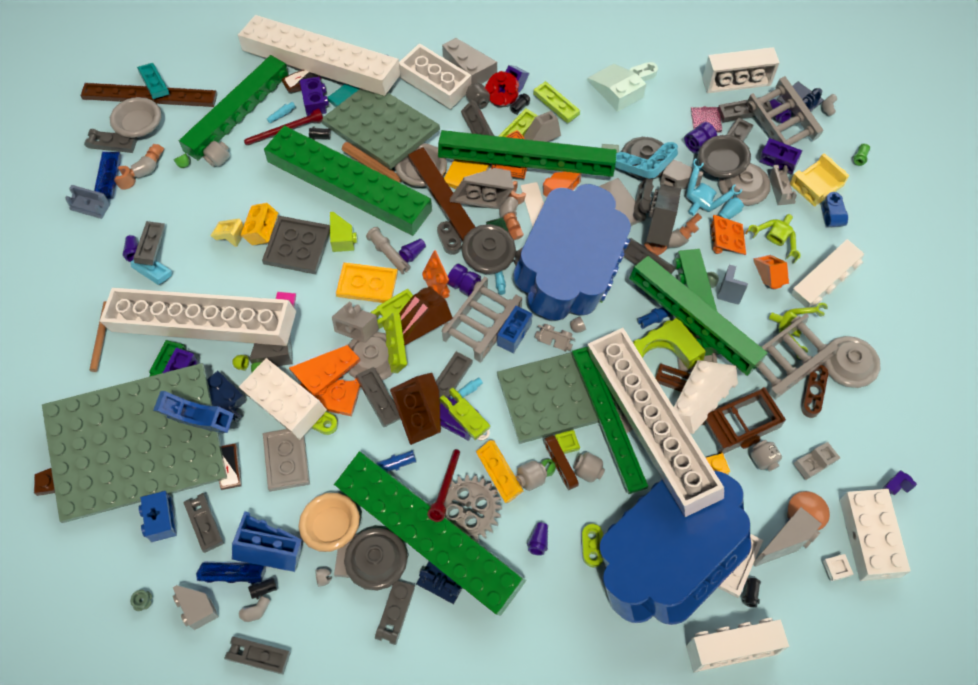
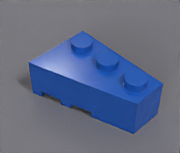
[232,511,302,572]

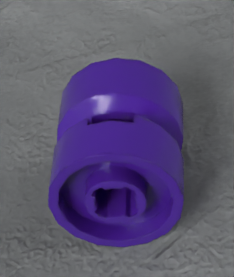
[684,122,717,154]
[447,263,481,297]

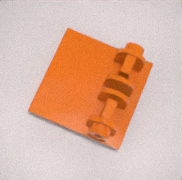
[710,215,746,255]
[422,250,450,298]

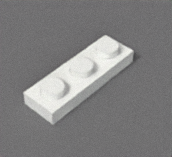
[718,534,763,598]

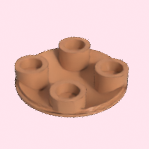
[787,491,830,530]

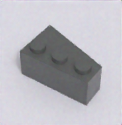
[249,332,293,366]

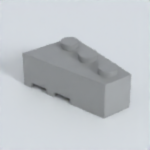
[442,38,497,84]

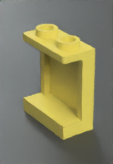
[790,154,849,207]

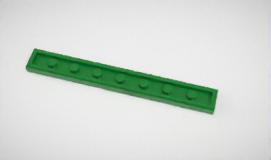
[572,346,648,494]

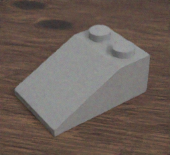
[450,168,514,209]
[753,507,822,567]

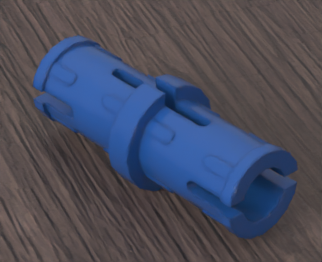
[638,307,672,329]
[375,450,416,472]

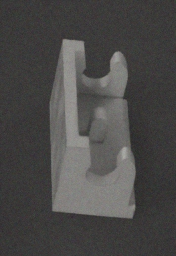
[769,165,797,205]

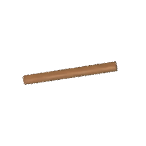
[89,301,107,372]

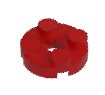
[485,71,519,106]

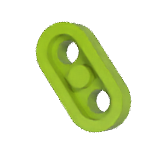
[311,412,338,435]
[582,524,603,568]

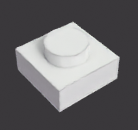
[823,554,853,582]

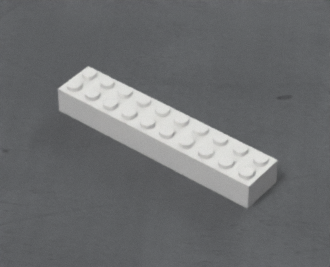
[238,15,401,96]
[100,288,296,346]
[588,328,724,517]

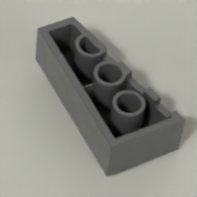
[647,184,681,246]

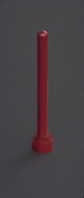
[244,108,323,145]
[428,449,460,522]

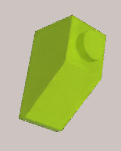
[330,212,357,252]

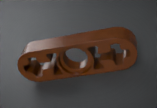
[801,365,829,418]
[543,435,579,490]

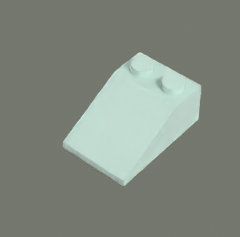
[587,64,646,112]

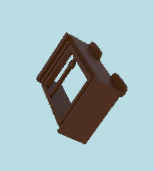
[702,387,786,454]

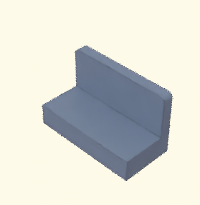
[717,265,748,305]

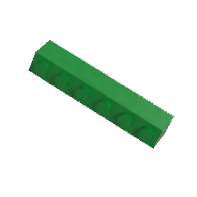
[674,249,720,356]

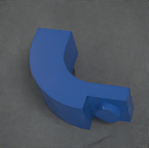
[153,391,234,433]

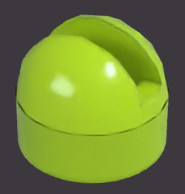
[232,355,249,371]

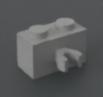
[332,301,379,343]

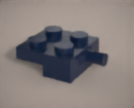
[207,371,246,422]

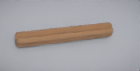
[342,142,402,183]

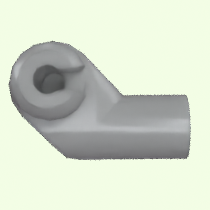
[821,94,837,116]

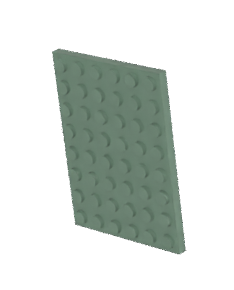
[42,363,227,523]

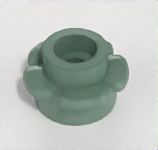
[130,590,152,611]

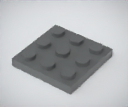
[262,216,330,274]

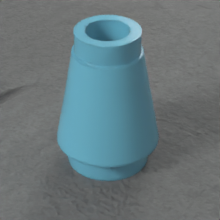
[717,197,744,219]

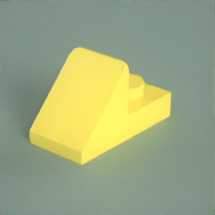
[211,219,243,247]

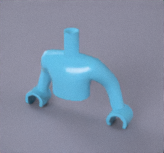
[686,158,742,216]

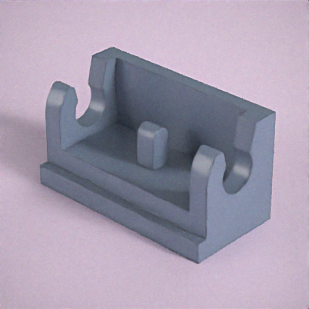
[65,185,110,219]

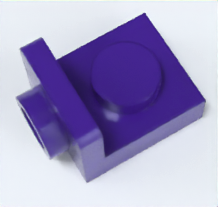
[882,470,917,496]

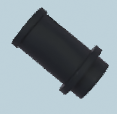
[510,93,530,114]
[309,126,331,140]
[248,577,277,600]
[742,578,761,608]

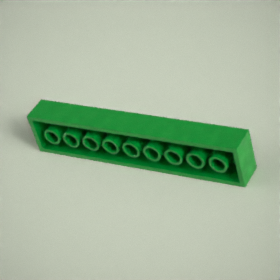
[264,125,432,236]
[334,451,527,616]

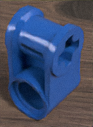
[821,192,848,227]

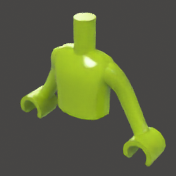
[745,214,801,263]
[769,303,828,360]

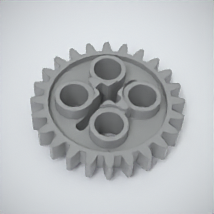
[435,475,502,542]

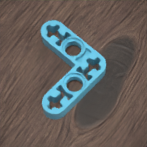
[615,142,678,179]

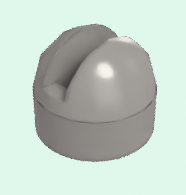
[570,316,586,333]
[315,569,332,587]

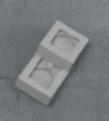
[793,442,840,480]

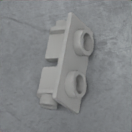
[535,323,575,352]

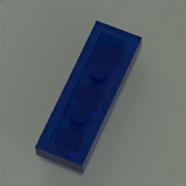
[94,152,122,199]
[196,562,266,584]

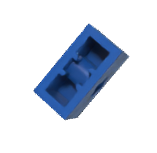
[497,306,533,354]
[138,491,177,542]

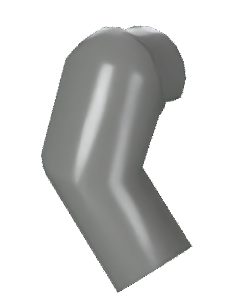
[239,596,271,622]

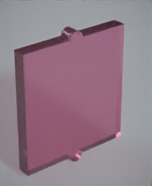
[691,106,722,133]

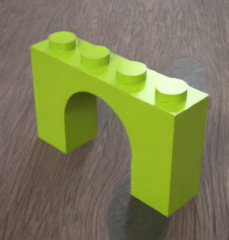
[633,318,706,370]

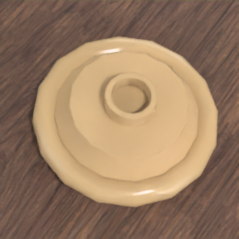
[298,493,360,552]

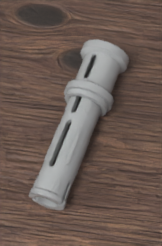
[366,227,411,274]

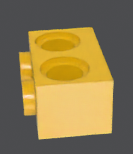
[240,203,278,245]

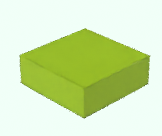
[555,430,580,454]

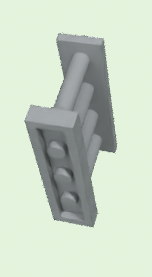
[747,76,824,146]
[441,276,522,363]
[757,313,839,400]

